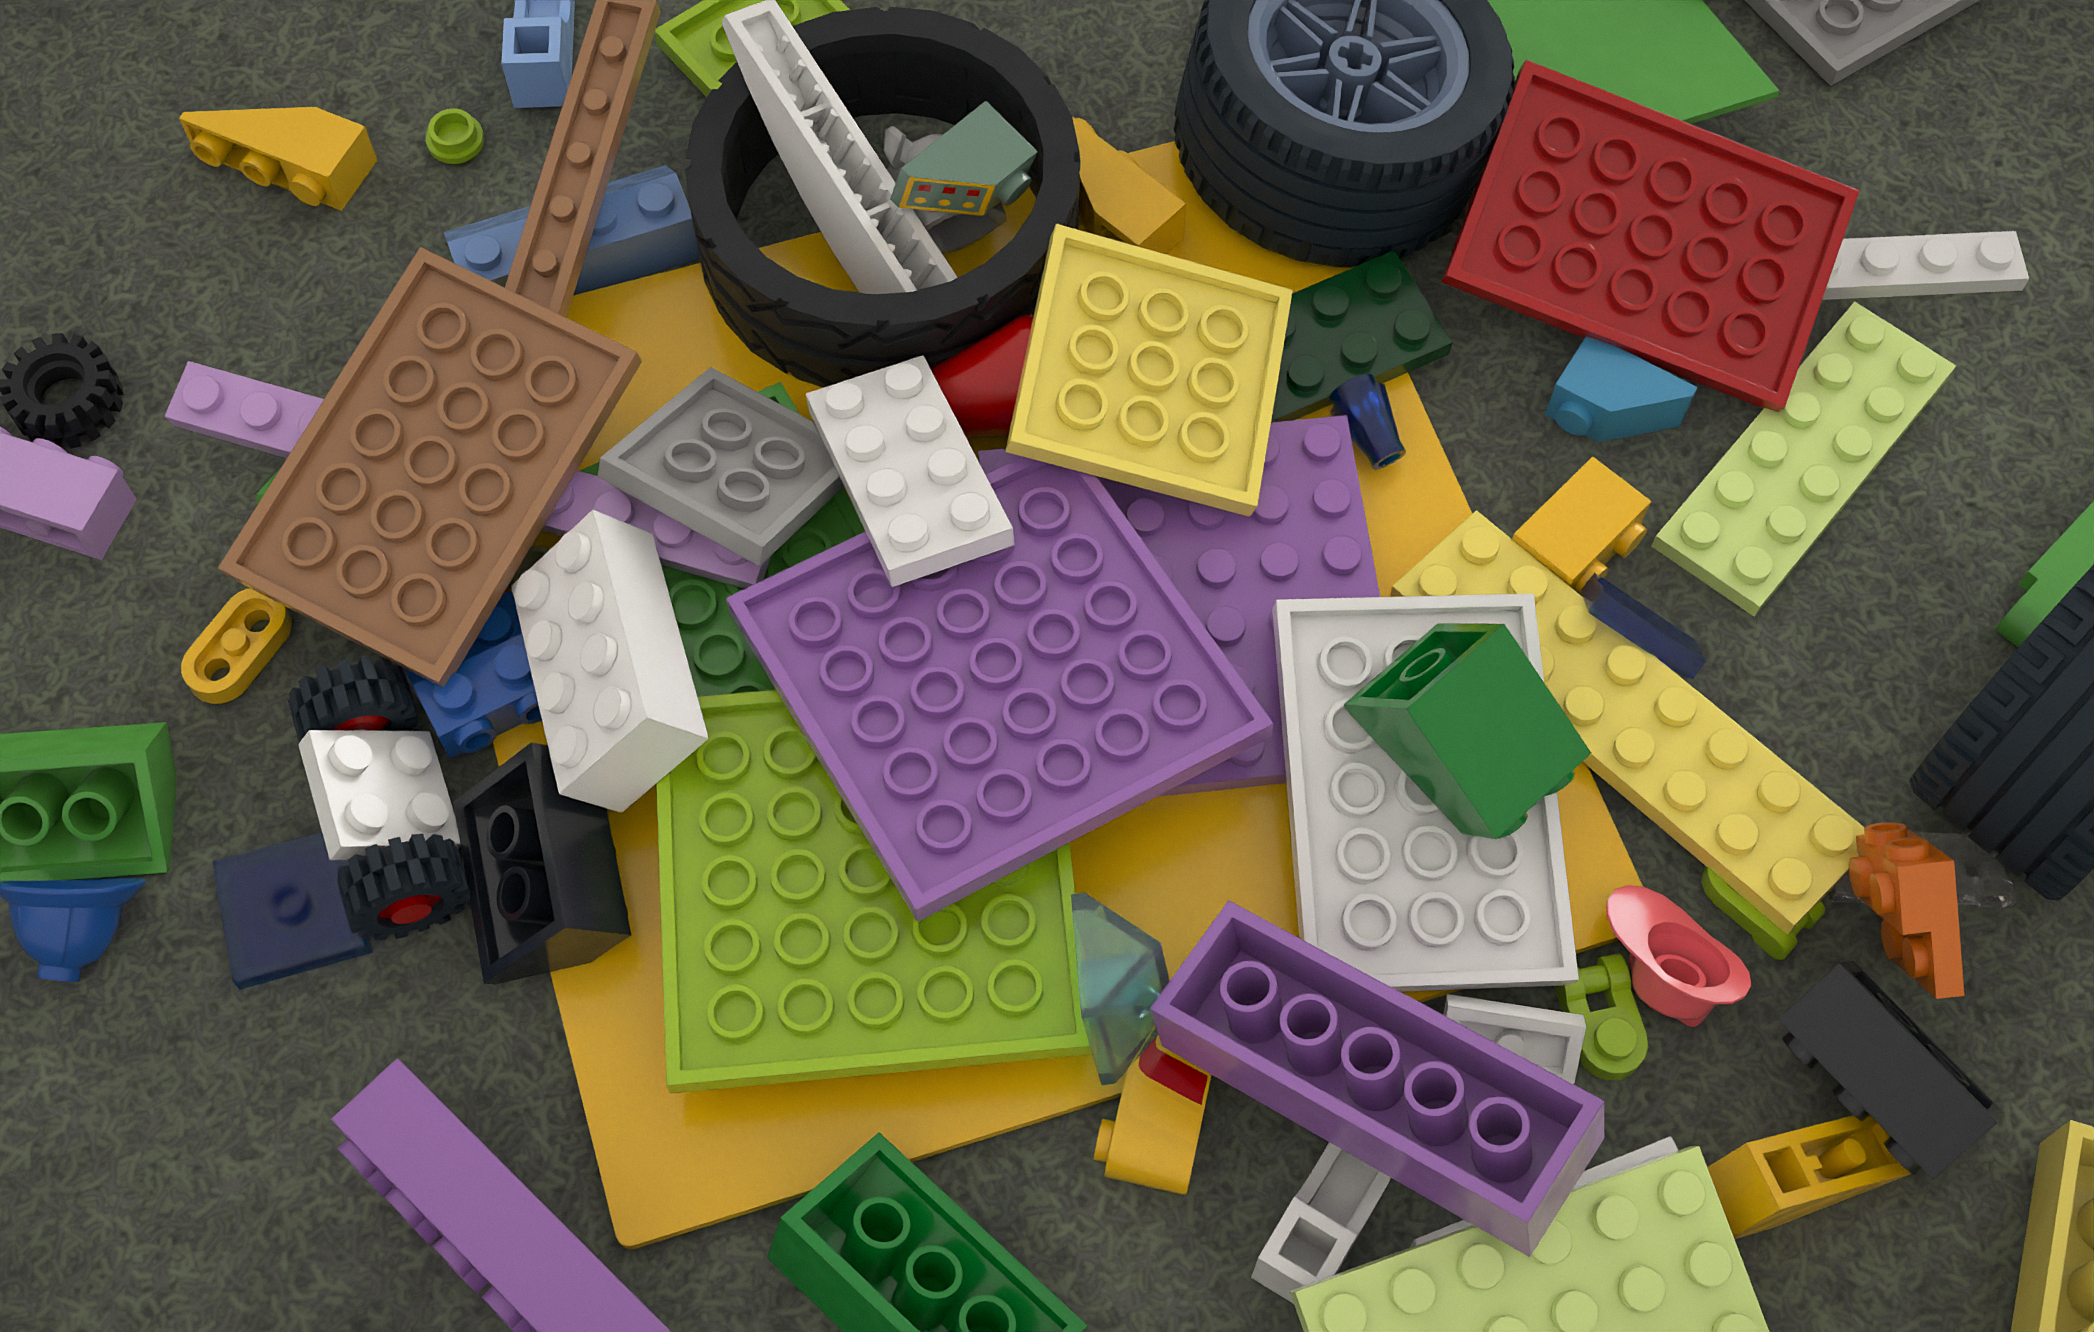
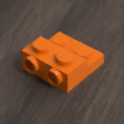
[1849,823,1965,999]

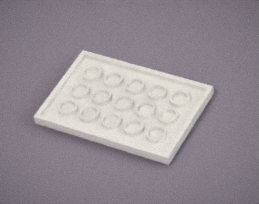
[1272,594,1579,991]

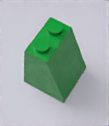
[1344,623,1591,839]

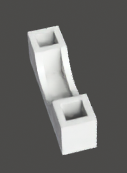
[1251,1142,1391,1304]

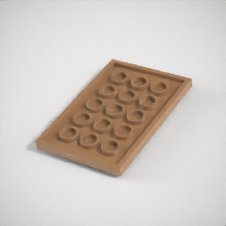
[218,247,642,687]

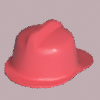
[1606,885,1751,1027]

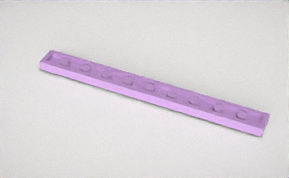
[164,361,772,589]

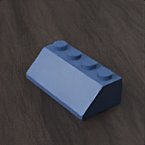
[444,165,700,295]

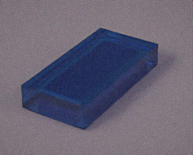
[1581,572,1706,679]

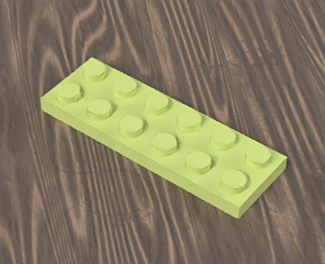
[1651,301,1956,617]

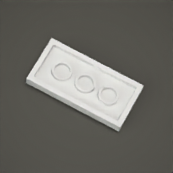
[806,355,1015,587]

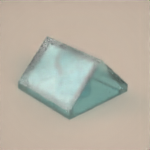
[1071,892,1170,1085]

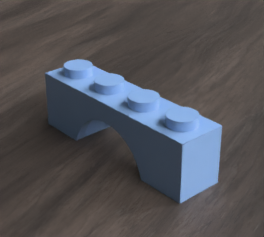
[501,0,575,108]

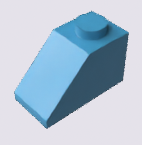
[1545,336,1698,442]

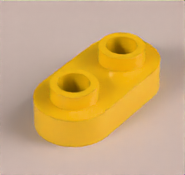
[181,588,292,704]

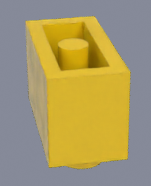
[1512,457,1651,597]

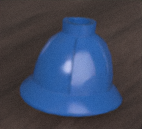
[0,878,146,982]

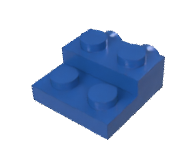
[404,591,542,759]

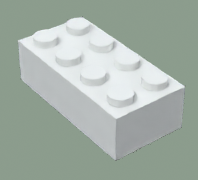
[511,510,709,813]

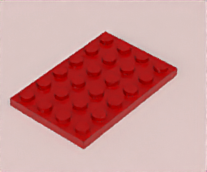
[1441,60,1860,412]

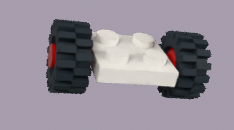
[288,657,471,940]

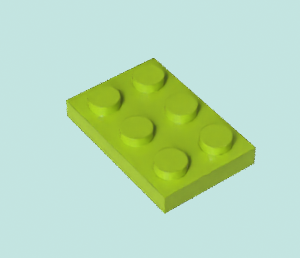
[655,0,850,97]

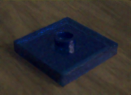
[212,832,373,990]

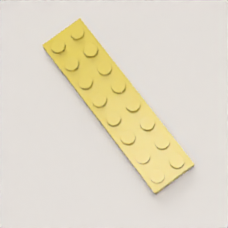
[1390,510,1864,935]

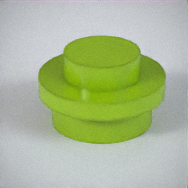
[425,108,484,164]

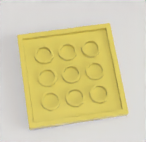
[1005,224,1293,517]

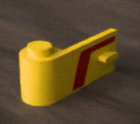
[1093,975,1211,1195]

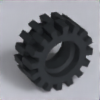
[0,333,124,449]

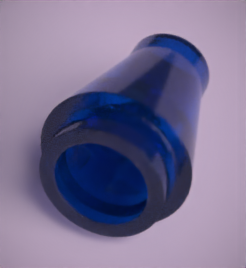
[1329,374,1406,469]

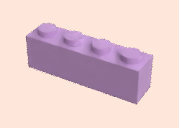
[0,427,137,560]

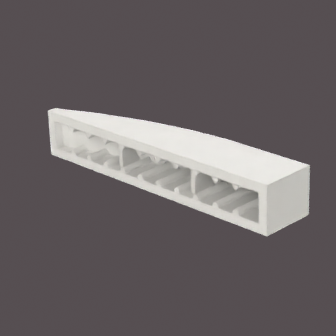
[721,0,958,294]

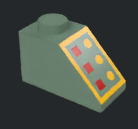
[890,101,1038,216]

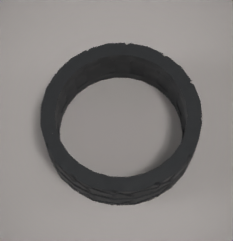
[685,7,1081,388]

